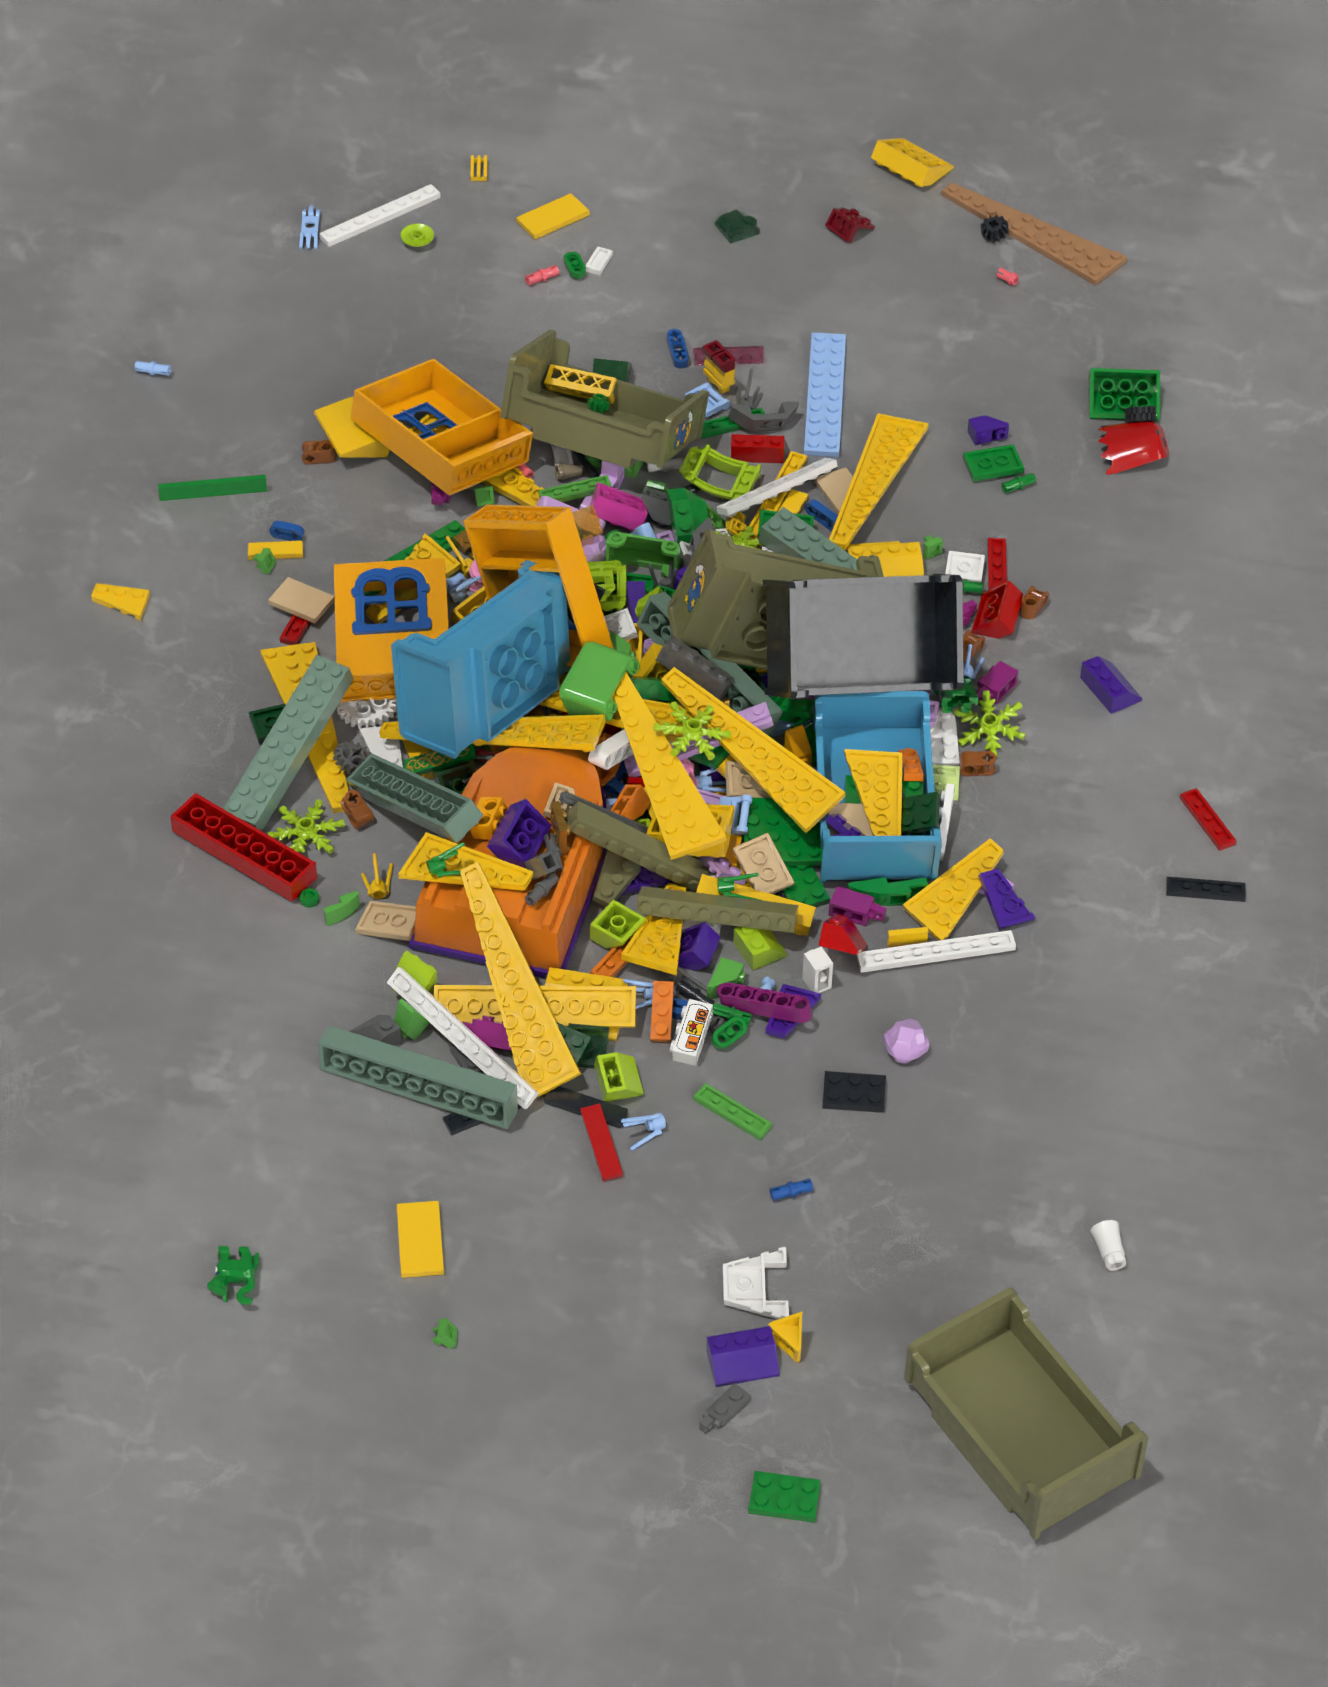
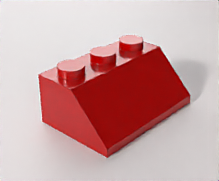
[731,434,785,464]
[971,580,1023,639]
[818,914,867,955]

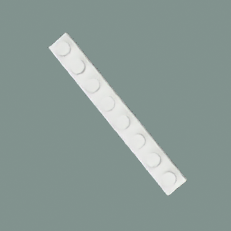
[319,184,441,247]
[716,458,837,517]
[856,930,1016,973]

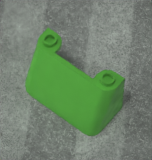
[606,532,683,578]
[559,642,640,721]

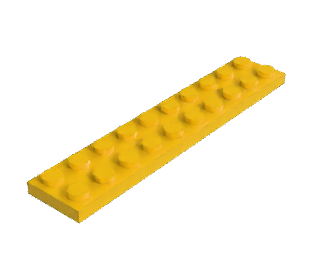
[434,985,636,1028]

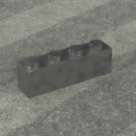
[656,636,735,700]

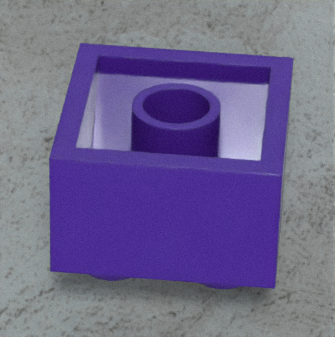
[678,922,721,971]

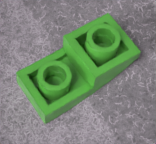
[323,891,360,926]

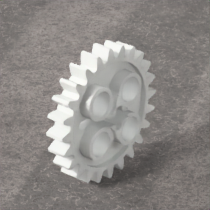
[337,698,397,729]

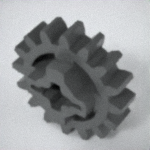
[333,740,371,775]

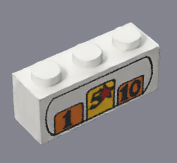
[670,999,713,1066]

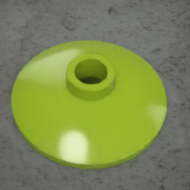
[400,223,434,247]

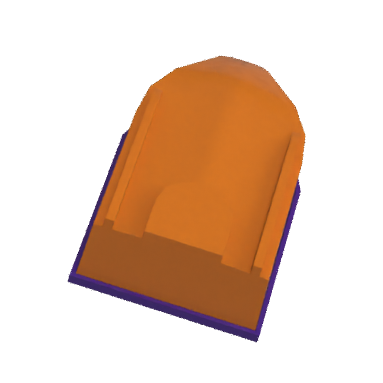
[409,746,608,978]

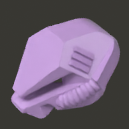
[580,534,607,562]
[883,1019,930,1064]

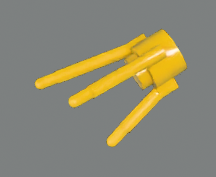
[446,536,475,578]
[361,853,393,900]

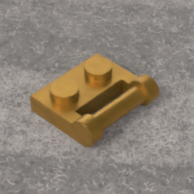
[551,801,570,854]

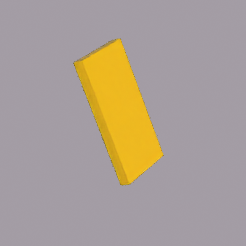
[516,193,590,240]
[397,1201,444,1278]

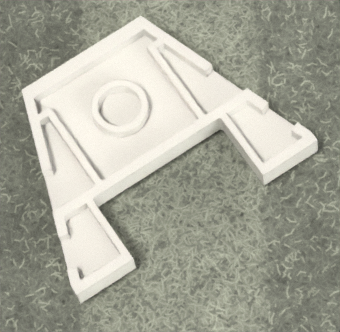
[723,1247,789,1319]

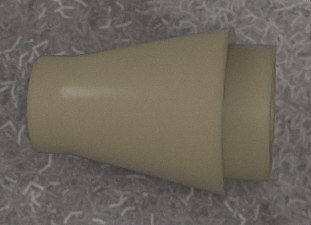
[555,463,582,481]

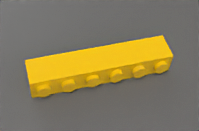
[696,874,816,936]

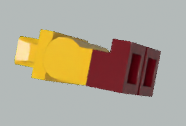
[702,340,736,394]

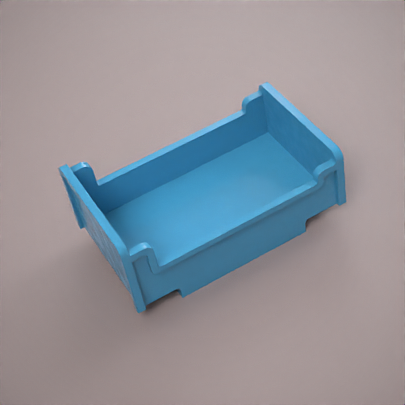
[391,560,571,759]
[813,691,942,883]

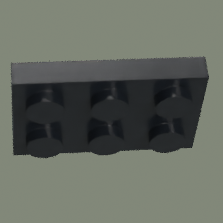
[822,1071,886,1113]

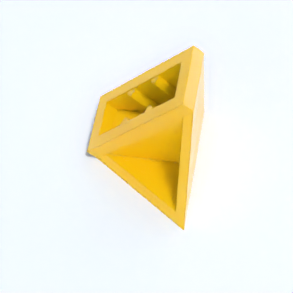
[768,1311,802,1363]

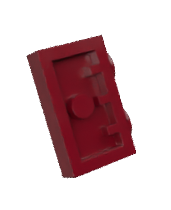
[825,207,875,243]

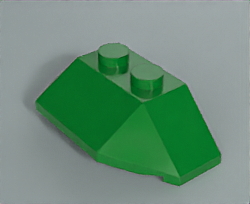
[666,488,708,547]

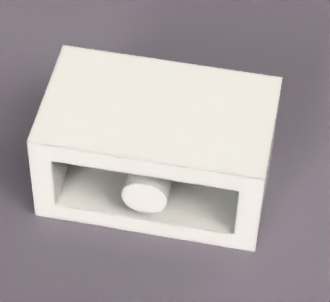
[802,947,833,993]

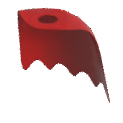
[1098,421,1169,475]

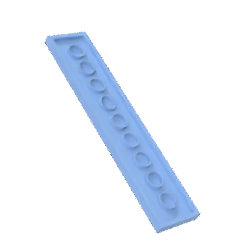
[804,332,846,457]

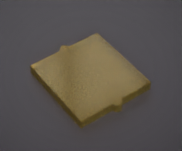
[572,505,603,541]

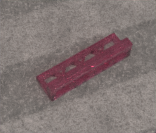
[693,346,764,366]

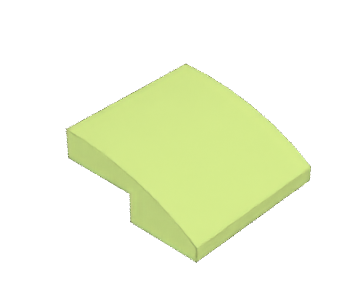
[933,765,960,801]

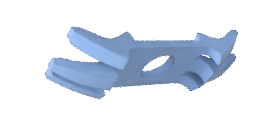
[299,205,321,249]

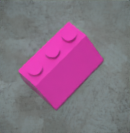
[589,482,648,532]

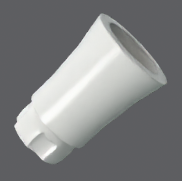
[1090,1220,1126,1271]

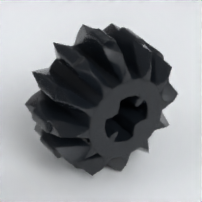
[981,214,1009,243]

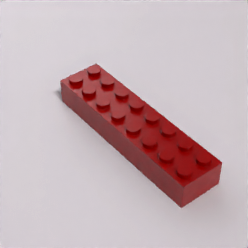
[170,793,317,902]

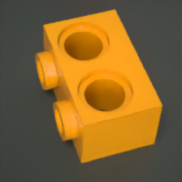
[470,797,508,840]

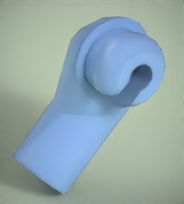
[760,977,776,990]

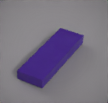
[627,581,645,623]

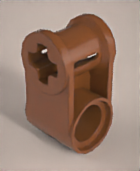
[302,440,336,465]
[1020,586,1049,619]
[963,630,986,661]
[959,751,996,777]
[341,790,374,829]

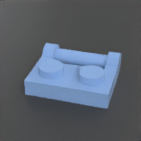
[685,383,731,418]
[719,795,753,835]

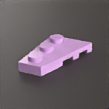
[696,856,747,885]

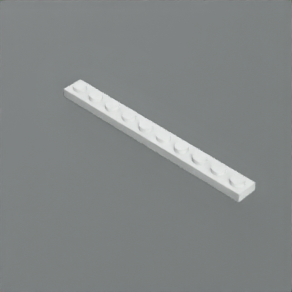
[387,967,539,1109]

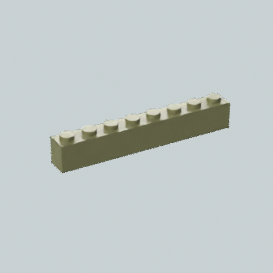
[566,801,708,892]
[637,886,799,933]

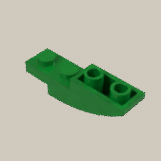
[768,695,815,723]
[847,877,928,906]

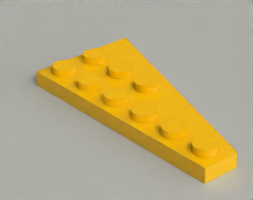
[366,533,461,624]
[844,749,902,836]
[398,832,533,891]
[903,838,1004,941]
[621,883,687,976]

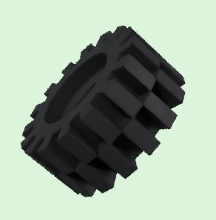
[1124,406,1157,423]

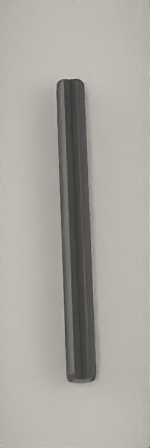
[559,791,649,834]

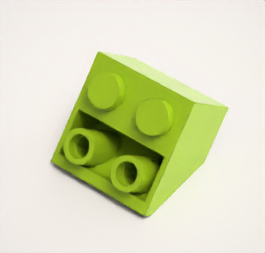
[392,950,437,996]
[594,1052,644,1102]

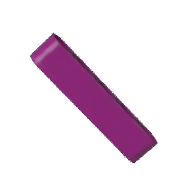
[717,983,812,1023]

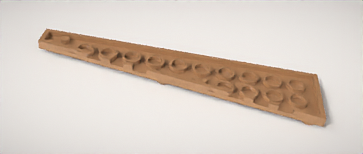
[941,183,1128,286]

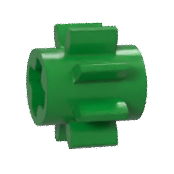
[587,393,610,414]

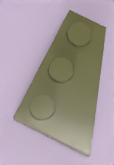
[593,850,641,907]

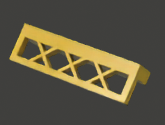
[544,364,617,404]

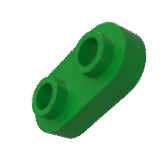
[564,252,586,279]
[711,1017,747,1050]

